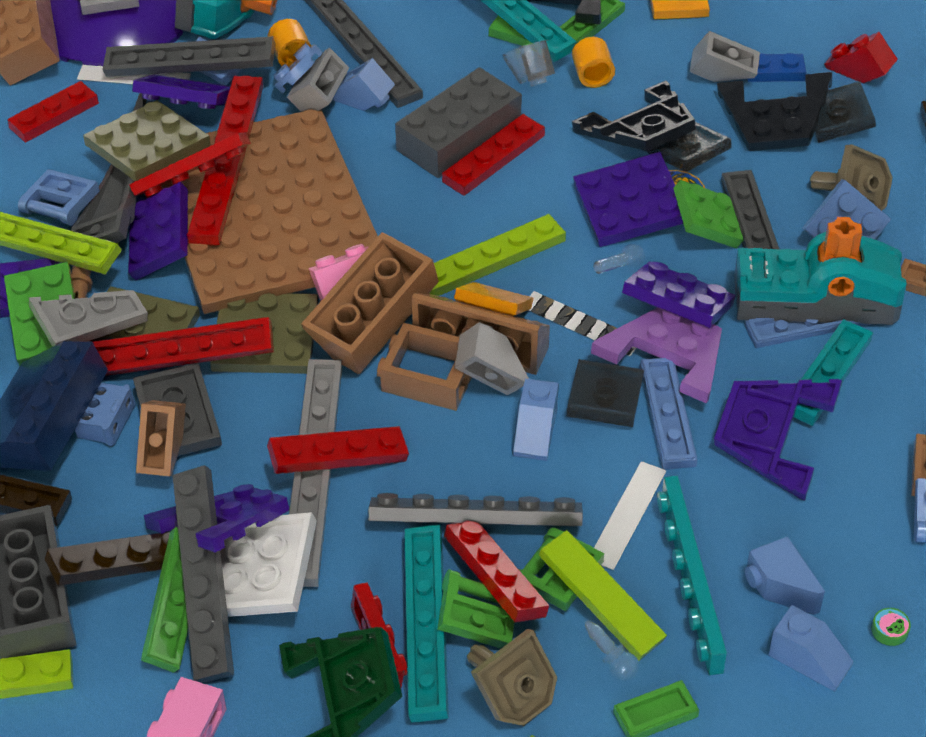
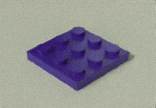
[573,152,684,247]

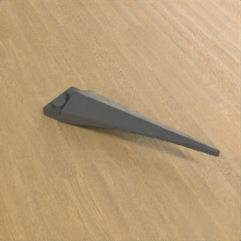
[71,93,147,243]

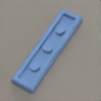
[745,318,871,348]
[640,358,697,470]

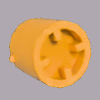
[267,19,312,67]
[572,37,615,88]

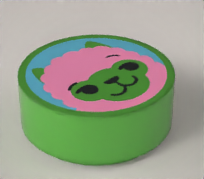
[871,608,911,646]

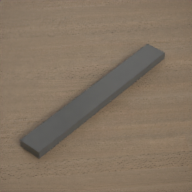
[305,0,423,108]

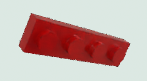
[442,114,545,196]
[129,132,251,198]
[267,426,409,474]
[444,521,549,623]

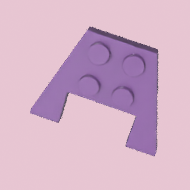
[591,307,722,404]

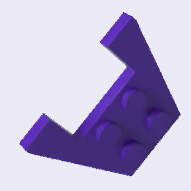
[714,379,842,500]
[144,484,289,552]

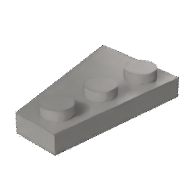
[29,290,148,347]

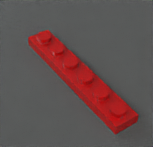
[93,317,274,376]

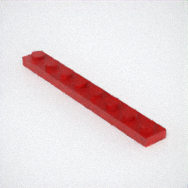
[187,75,264,245]

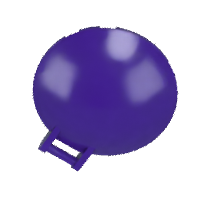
[50,0,183,66]

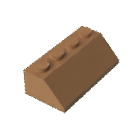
[301,232,439,374]
[411,293,550,375]

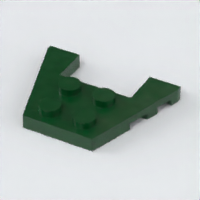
[279,627,403,737]

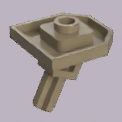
[810,144,893,211]
[467,629,558,726]

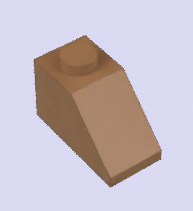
[136,400,186,476]

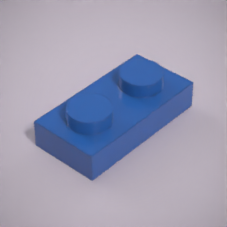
[747,53,806,82]

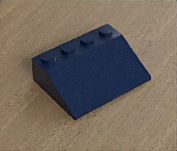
[0,341,108,471]

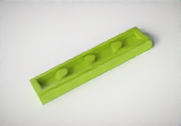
[539,530,667,661]

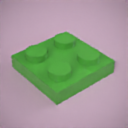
[673,180,744,249]

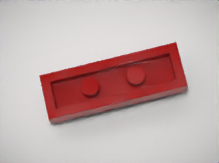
[7,81,99,143]
[351,582,407,688]

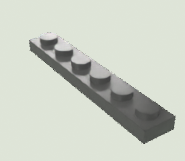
[102,36,276,77]
[173,465,234,683]
[369,493,583,526]

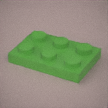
[4,262,75,365]

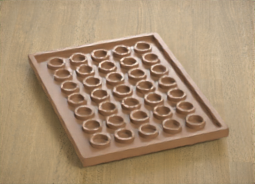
[162,109,378,314]

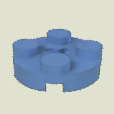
[273,43,323,93]

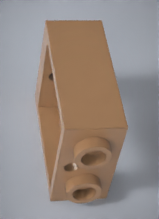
[377,322,472,411]

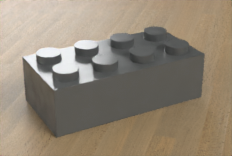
[395,67,522,178]
[0,505,77,659]

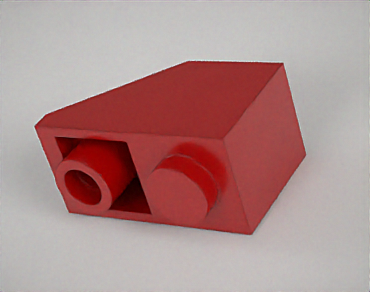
[824,32,898,83]

